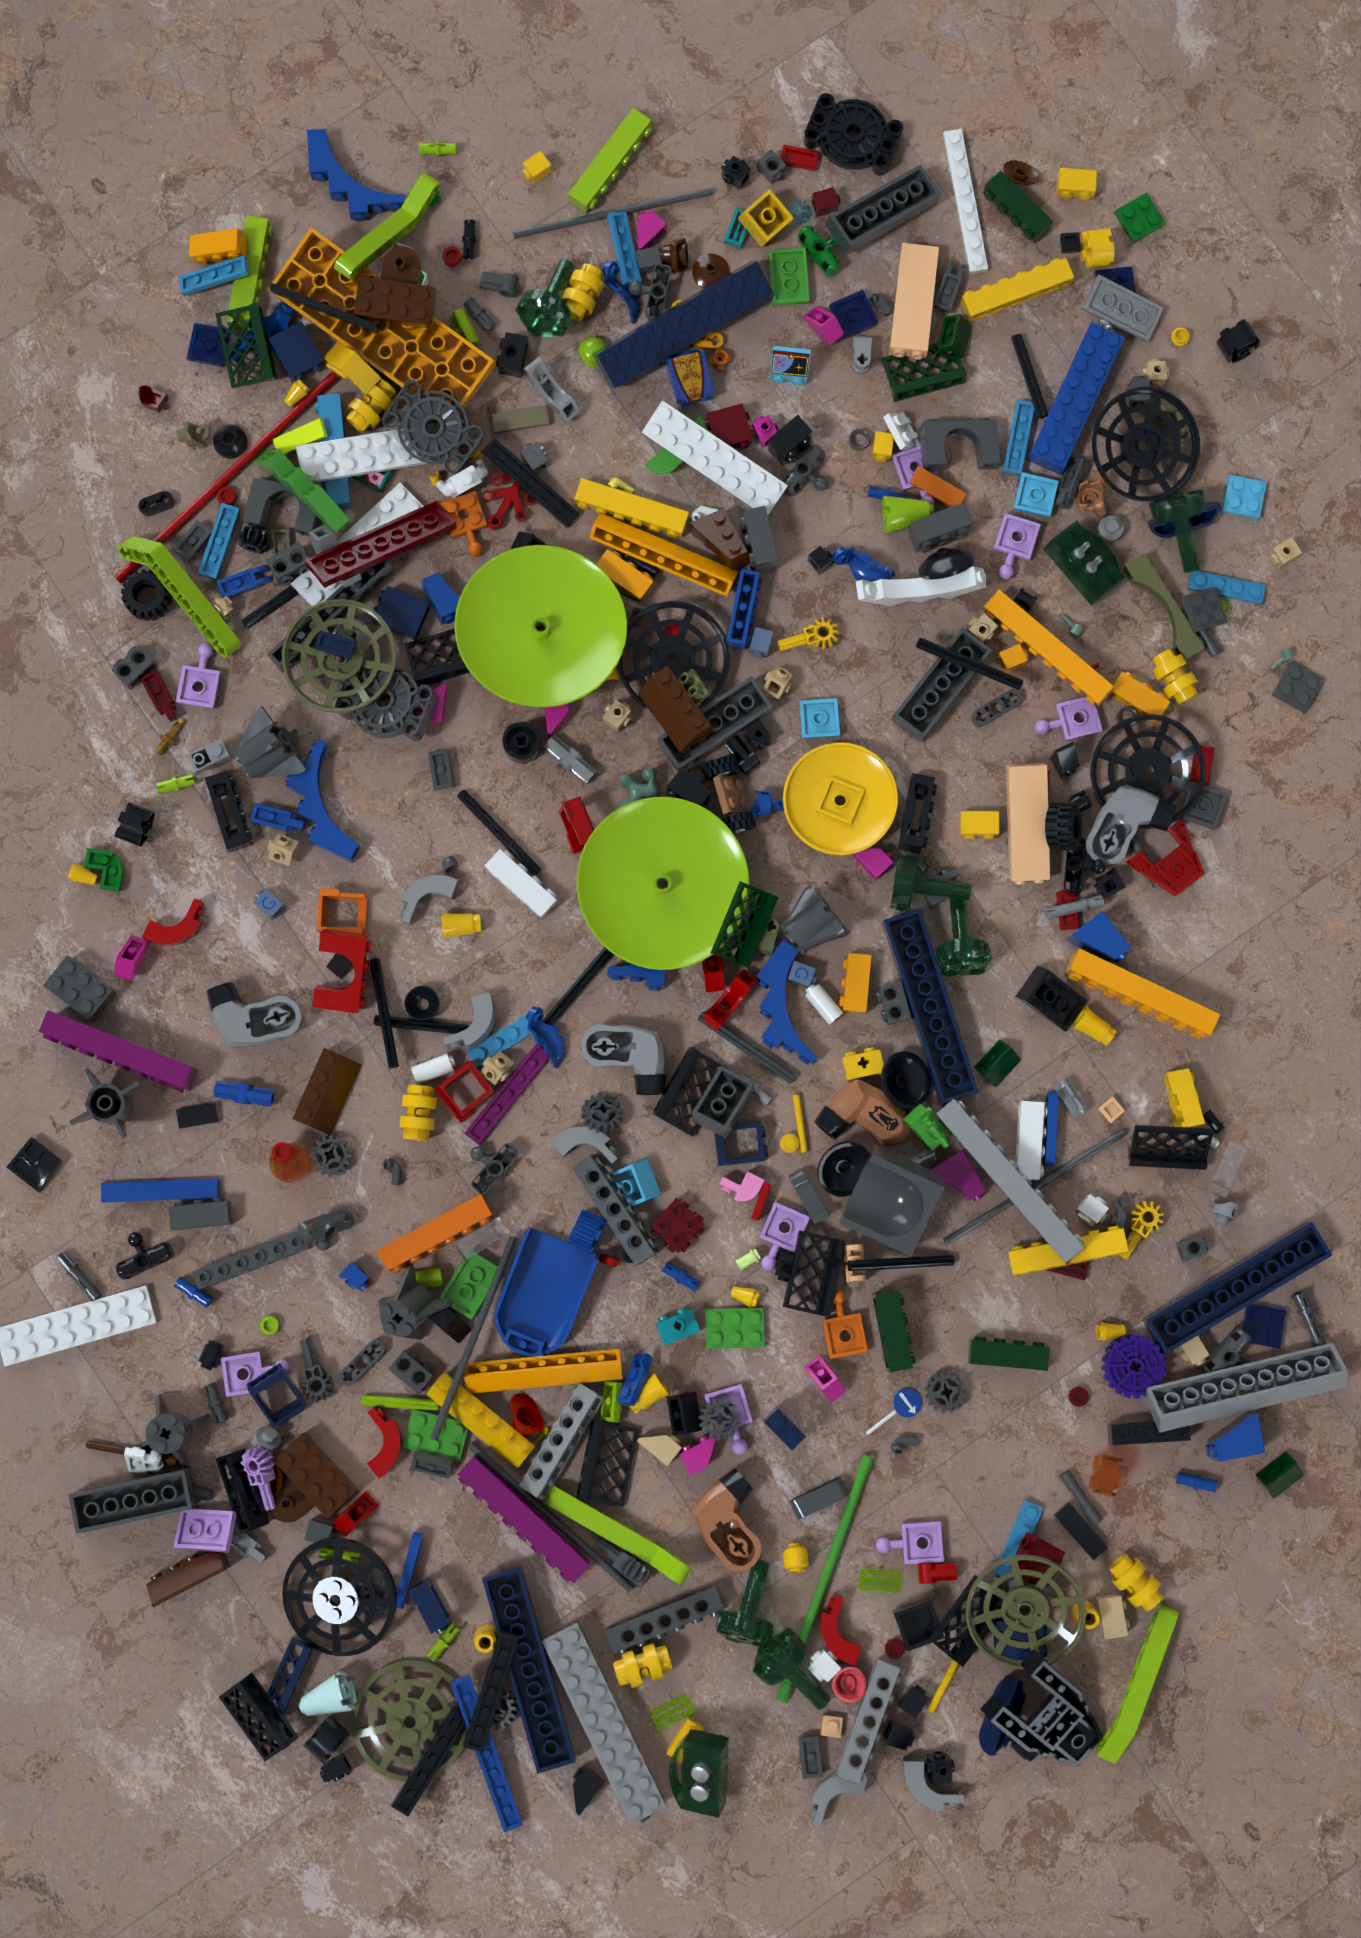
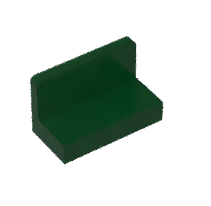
[937,314,972,358]
[974,1039,1021,1087]
[1256,1452,1304,1499]

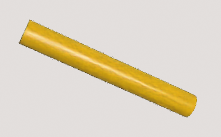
[792,1095,808,1153]
[927,1660,959,1713]

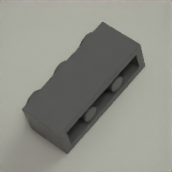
[169,1198,232,1231]

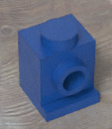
[339,1262,370,1292]

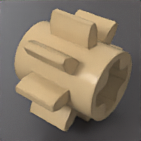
[211,596,234,620]

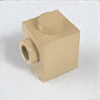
[1269,537,1302,569]
[1179,1336,1209,1366]

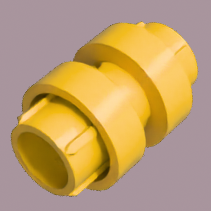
[561,264,604,321]
[346,379,396,433]
[1152,648,1199,705]
[399,1085,437,1141]
[1109,1554,1164,1612]
[613,1643,673,1689]

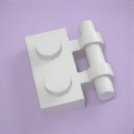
[883,412,921,450]
[124,1447,164,1474]

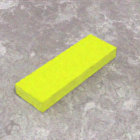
[273,418,328,456]

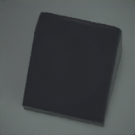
[326,953,353,979]

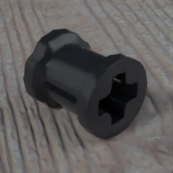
[1013,587,1038,612]

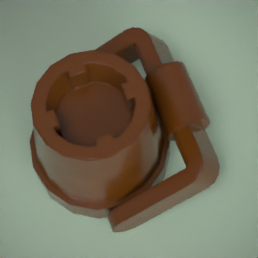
[663,238,688,272]

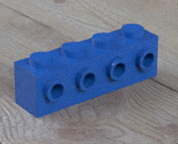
[726,568,762,650]

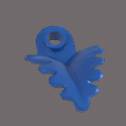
[602,261,641,324]
[254,302,298,354]
[832,547,895,582]
[526,1006,566,1068]

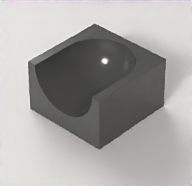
[840,1144,945,1256]

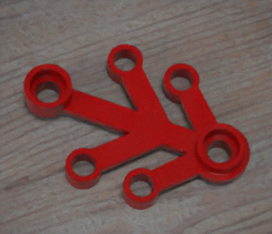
[482,466,535,531]

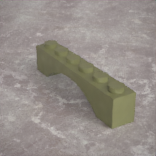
[1122,554,1205,661]

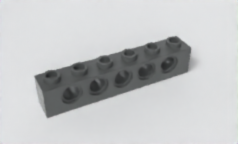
[572,1154,659,1266]
[192,1232,312,1290]
[605,1584,724,1654]

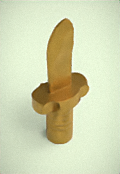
[155,720,184,755]

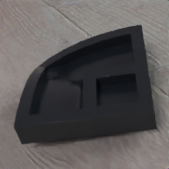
[6,1137,62,1193]

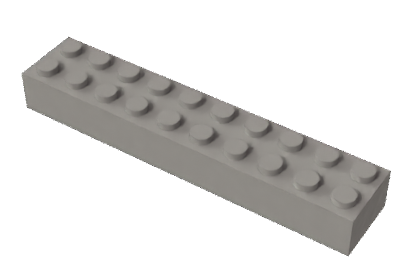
[936,1099,1085,1265]
[1146,1343,1348,1433]
[542,1621,666,1825]

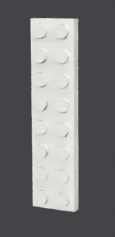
[642,400,788,515]
[295,423,445,483]
[291,483,423,606]
[0,1285,157,1367]

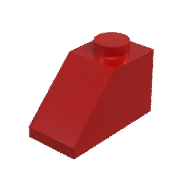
[701,951,725,992]
[332,1491,379,1537]

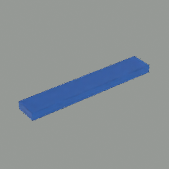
[101,1178,219,1203]

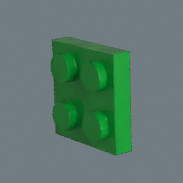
[1114,193,1166,243]

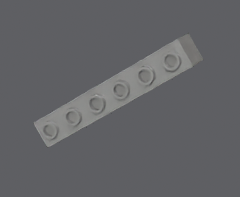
[519,1383,605,1501]
[834,1660,901,1784]

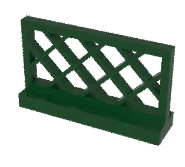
[215,303,278,388]
[881,343,967,402]
[710,881,779,968]

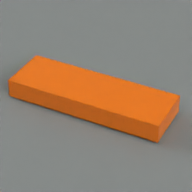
[909,466,966,507]

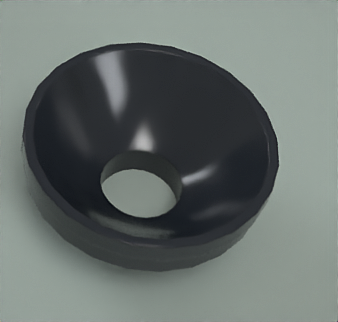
[213,424,248,459]
[404,986,440,1021]

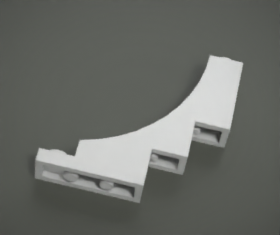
[856,566,986,606]

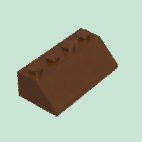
[638,666,712,753]
[292,1048,361,1135]
[146,1551,231,1608]

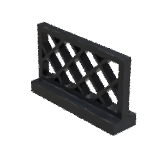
[404,629,470,686]
[652,1047,730,1137]
[1127,1125,1214,1170]
[783,1230,846,1317]
[576,1419,639,1507]
[928,1575,1002,1667]
[219,1672,299,1762]

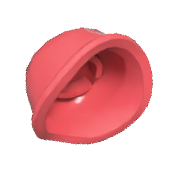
[832,1667,866,1703]

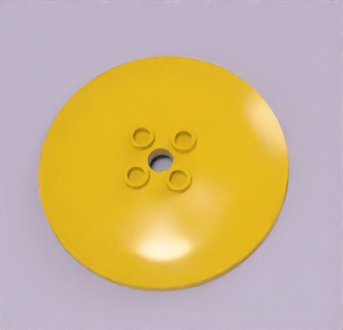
[783,743,898,856]

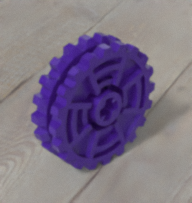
[1101,1334,1167,1399]

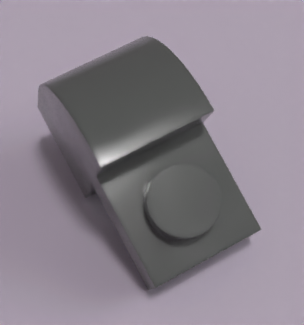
[923,868,959,908]

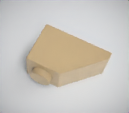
[637,1434,682,1466]

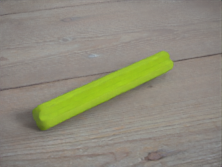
[362,1395,439,1410]

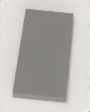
[1082,275,1164,342]

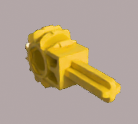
[778,617,840,651]
[1119,1201,1164,1260]

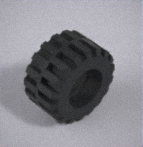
[121,569,172,621]
[1045,803,1082,851]

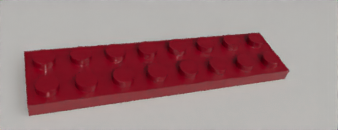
[305,501,456,588]

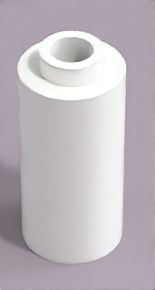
[805,984,843,1025]
[411,1053,456,1085]

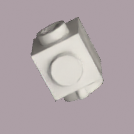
[1076,1194,1109,1226]
[808,1649,841,1683]

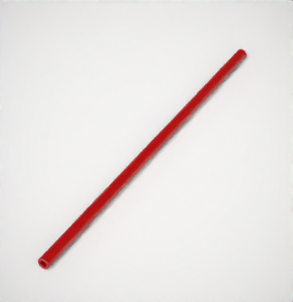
[114,372,338,584]

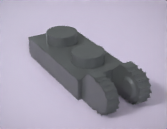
[932,260,966,314]

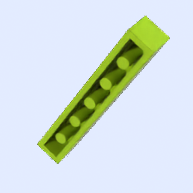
[568,108,652,214]
[226,215,273,331]

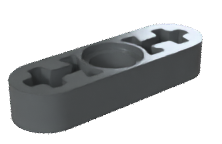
[971,689,1022,727]
[339,1340,386,1385]

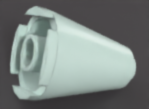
[299,1671,357,1716]

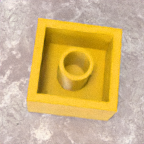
[738,189,794,247]

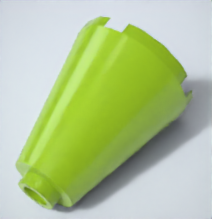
[881,496,934,534]

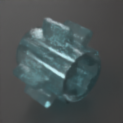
[788,200,811,224]

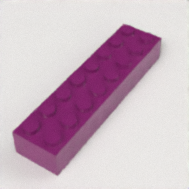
[38,1010,198,1093]
[457,1454,591,1583]

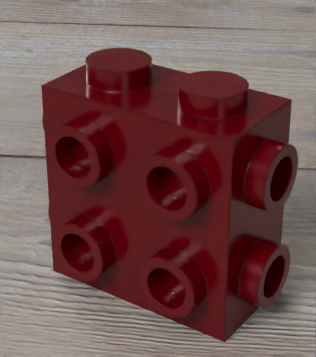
[704,404,755,450]
[650,1198,704,1253]
[1009,1532,1066,1588]

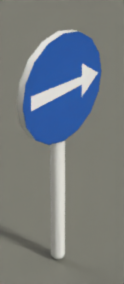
[866,1388,922,1435]

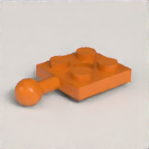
[440,491,488,557]
[822,1290,868,1359]

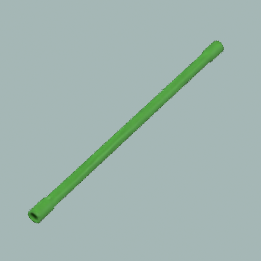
[776,1454,874,1703]

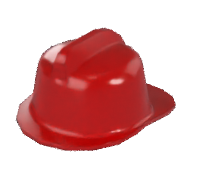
[510,1393,544,1438]

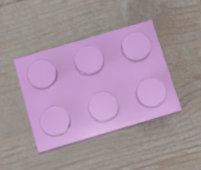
[173,1509,237,1553]

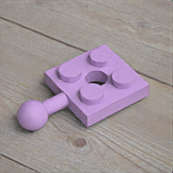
[891,445,939,506]
[993,513,1041,579]
[176,643,221,709]
[1035,697,1103,741]
[759,1202,810,1271]
[221,1351,290,1397]
[704,1384,753,1454]
[875,1521,944,1564]

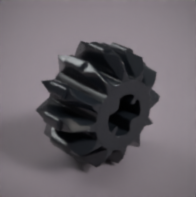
[237,526,271,554]

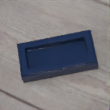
[314,630,357,660]

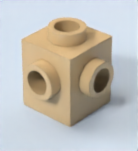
[1141,359,1169,388]
[966,611,998,643]
[762,666,793,699]
[602,700,632,733]
[267,834,299,866]
[480,1051,514,1085]

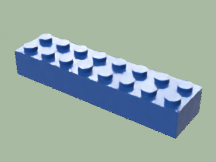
[1027,322,1125,475]

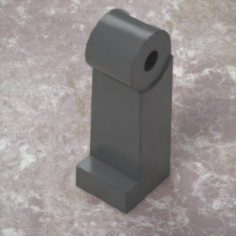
[788,1169,830,1225]

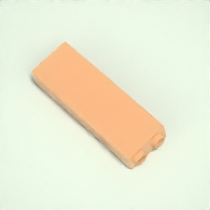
[889,243,939,360]
[1006,763,1050,884]

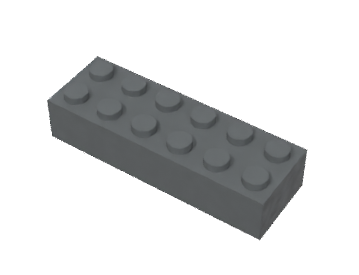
[826,164,941,255]
[891,628,992,743]
[657,676,773,773]
[69,1467,197,1534]

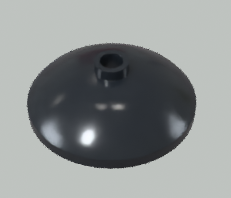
[918,547,974,580]
[881,1051,931,1109]
[817,1141,870,1197]

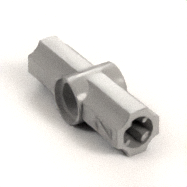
[544,735,598,784]

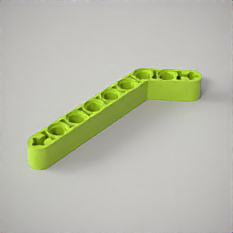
[334,172,441,280]
[117,536,241,658]
[544,1485,692,1585]
[1096,1603,1179,1764]

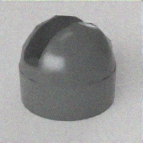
[442,856,459,873]

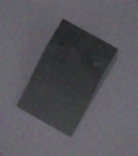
[1015,965,1087,1032]

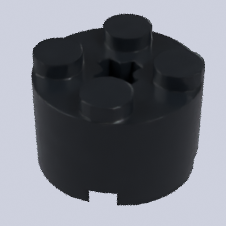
[1216,319,1261,363]
[502,722,541,764]
[115,802,155,847]
[303,1715,350,1764]

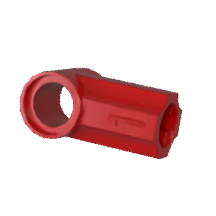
[918,1562,958,1584]

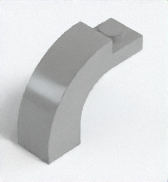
[524,357,581,423]
[308,524,362,587]
[400,875,459,926]
[443,992,495,1051]
[550,1127,618,1164]
[902,1758,964,1811]
[810,1772,868,1827]

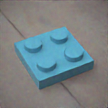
[1013,472,1058,518]
[1222,474,1267,520]
[799,698,840,739]

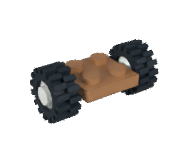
[703,755,756,835]

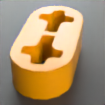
[690,332,723,351]

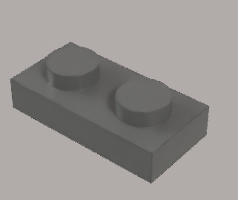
[173,521,212,562]
[428,750,453,791]
[411,1451,453,1479]
[798,1735,823,1779]

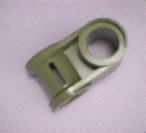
[756,918,779,956]

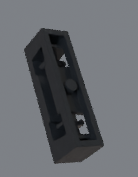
[205,771,253,853]
[898,773,937,854]
[1107,1421,1191,1445]
[216,1448,270,1534]

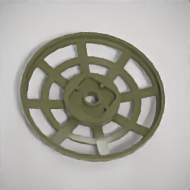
[282,599,397,713]
[965,1555,1086,1670]
[351,1659,468,1781]

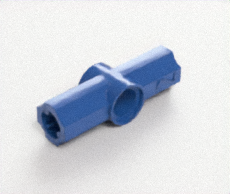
[213,1081,274,1107]

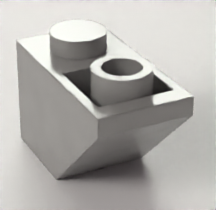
[187,739,233,773]

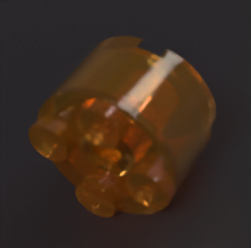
[269,1143,311,1183]
[1088,1453,1122,1497]

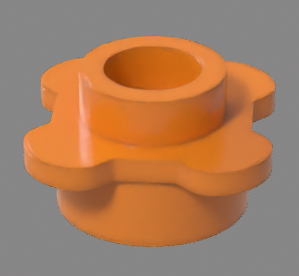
[709,348,731,370]

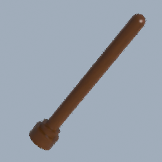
[86,1441,179,1468]

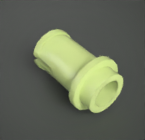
[735,1249,761,1271]

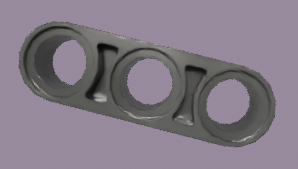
[789,1477,849,1520]

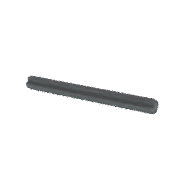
[698,1012,796,1083]

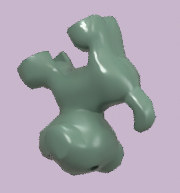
[617,768,660,809]

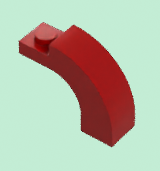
[142,898,205,946]
[702,969,758,1030]
[367,1407,402,1479]
[819,1594,862,1666]

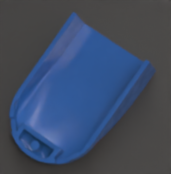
[495,1227,601,1357]

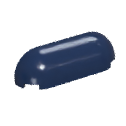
[1147,502,1221,538]
[979,1677,1026,1756]

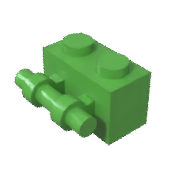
[903,1104,950,1151]

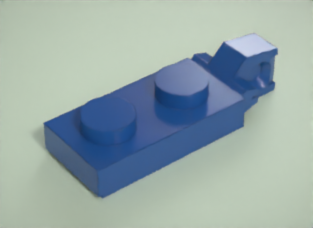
[250,803,305,832]

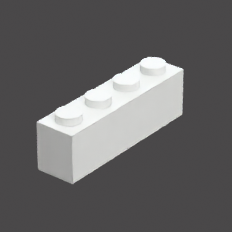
[485,849,557,919]
[1015,1101,1047,1180]

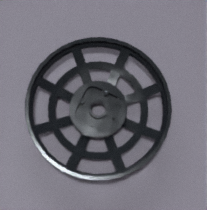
[1092,387,1200,502]
[617,601,730,709]
[1090,714,1206,829]
[282,1538,397,1656]

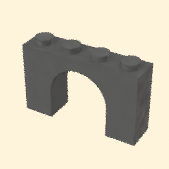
[919,418,1001,471]
[242,477,323,536]

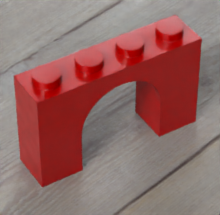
[312,929,372,1014]

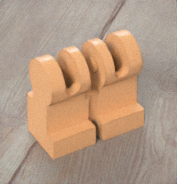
[843,1243,867,1283]

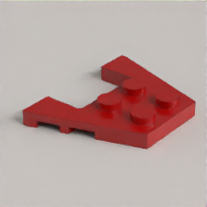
[1126,819,1204,897]

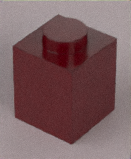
[811,187,841,217]

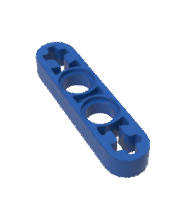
[1043,1091,1058,1167]
[396,1531,423,1609]

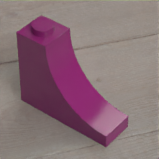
[930,1150,986,1202]

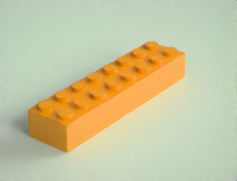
[1064,948,1220,1040]

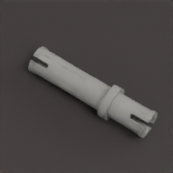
[1045,895,1104,920]

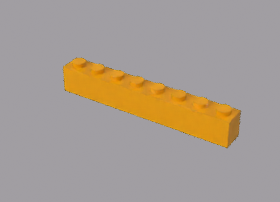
[589,513,739,597]
[984,589,1114,707]
[464,1349,623,1394]

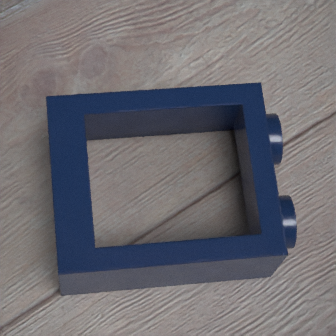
[714,1122,768,1167]
[247,1363,307,1427]
[408,1578,452,1634]

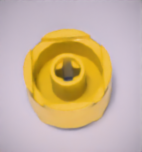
[1080,228,1114,269]

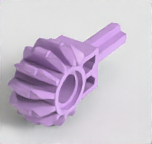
[241,1446,276,1511]

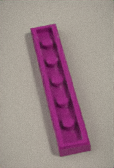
[464,1044,549,1146]

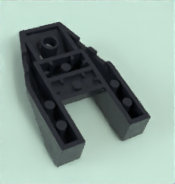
[980,1649,1104,1766]

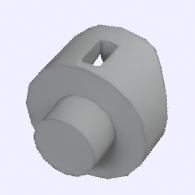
[1096,516,1124,542]
[1211,1199,1240,1226]
[251,1426,281,1456]

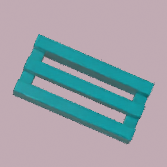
[723,208,748,249]

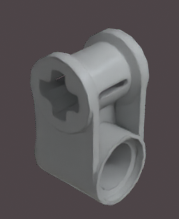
[853,336,872,374]

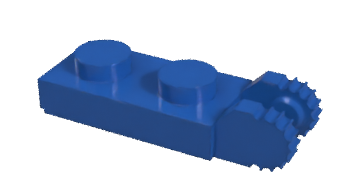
[216,565,273,599]
[617,1353,652,1406]

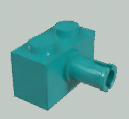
[656,1307,700,1346]

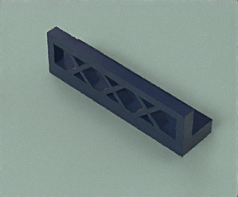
[267,1637,313,1715]

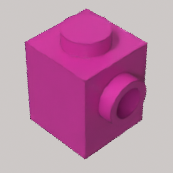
[752,415,779,448]

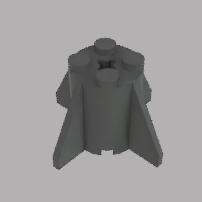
[234,706,307,779]
[779,885,850,955]
[70,1068,141,1138]
[379,1264,453,1340]
[135,1395,210,1468]

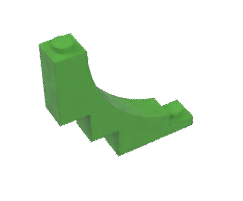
[254,449,350,532]

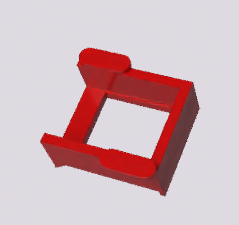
[559,796,595,854]
[434,1061,495,1123]

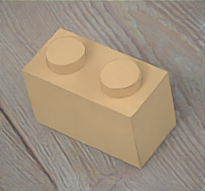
[1095,1594,1130,1640]

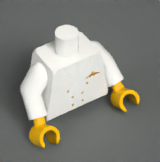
[429,449,488,498]

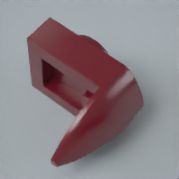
[138,385,169,413]

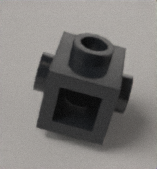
[721,155,751,190]
[924,1751,955,1785]

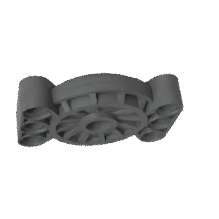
[382,380,484,474]
[335,667,438,742]

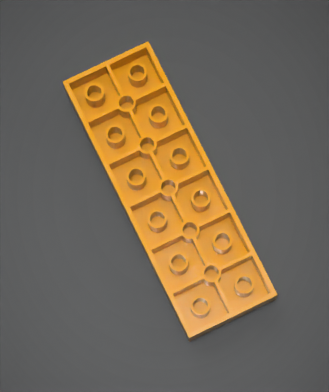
[268,227,497,415]

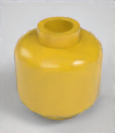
[782,1543,809,1574]

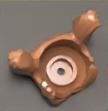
[1076,469,1108,519]

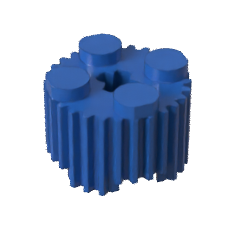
[568,1210,607,1255]

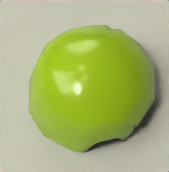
[578,336,605,368]

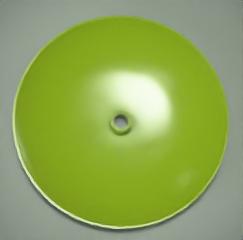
[454,545,627,708]
[576,797,749,970]

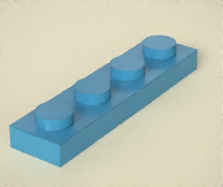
[607,212,642,285]
[179,255,250,296]
[1002,399,1034,476]
[198,503,241,580]
[1187,570,1266,605]
[466,1014,533,1068]
[994,1500,1043,1581]

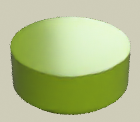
[260,1316,280,1335]

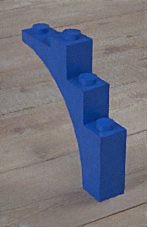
[307,129,405,222]
[422,572,460,625]
[285,739,360,863]
[756,939,817,1065]
[607,964,681,991]

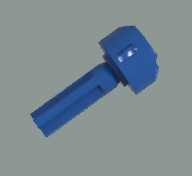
[751,790,784,817]

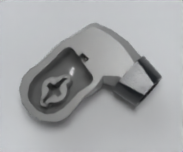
[1086,786,1177,865]
[206,982,301,1048]
[581,1024,666,1095]

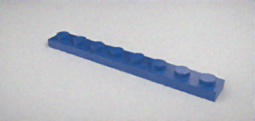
[451,1674,523,1832]

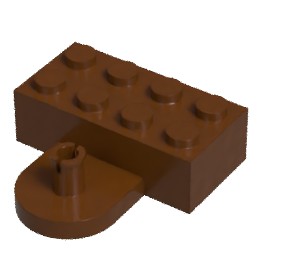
[354,246,437,329]
[270,1432,358,1523]

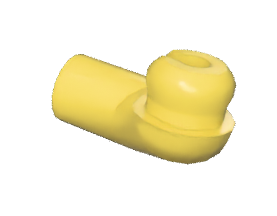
[608,477,635,494]

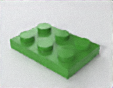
[768,247,810,306]
[439,1249,498,1320]
[705,1308,765,1349]
[403,1409,468,1462]

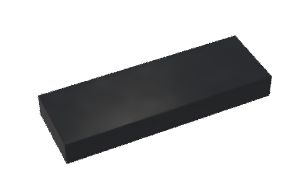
[1054,1502,1108,1560]

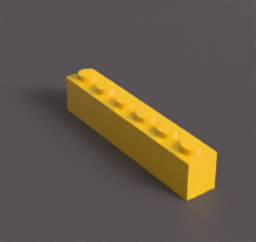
[960,258,1074,322]
[574,478,689,538]
[1008,1226,1129,1276]
[426,1372,535,1469]

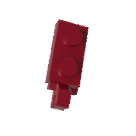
[140,669,177,722]

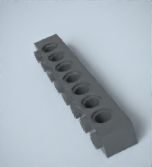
[267,560,393,673]

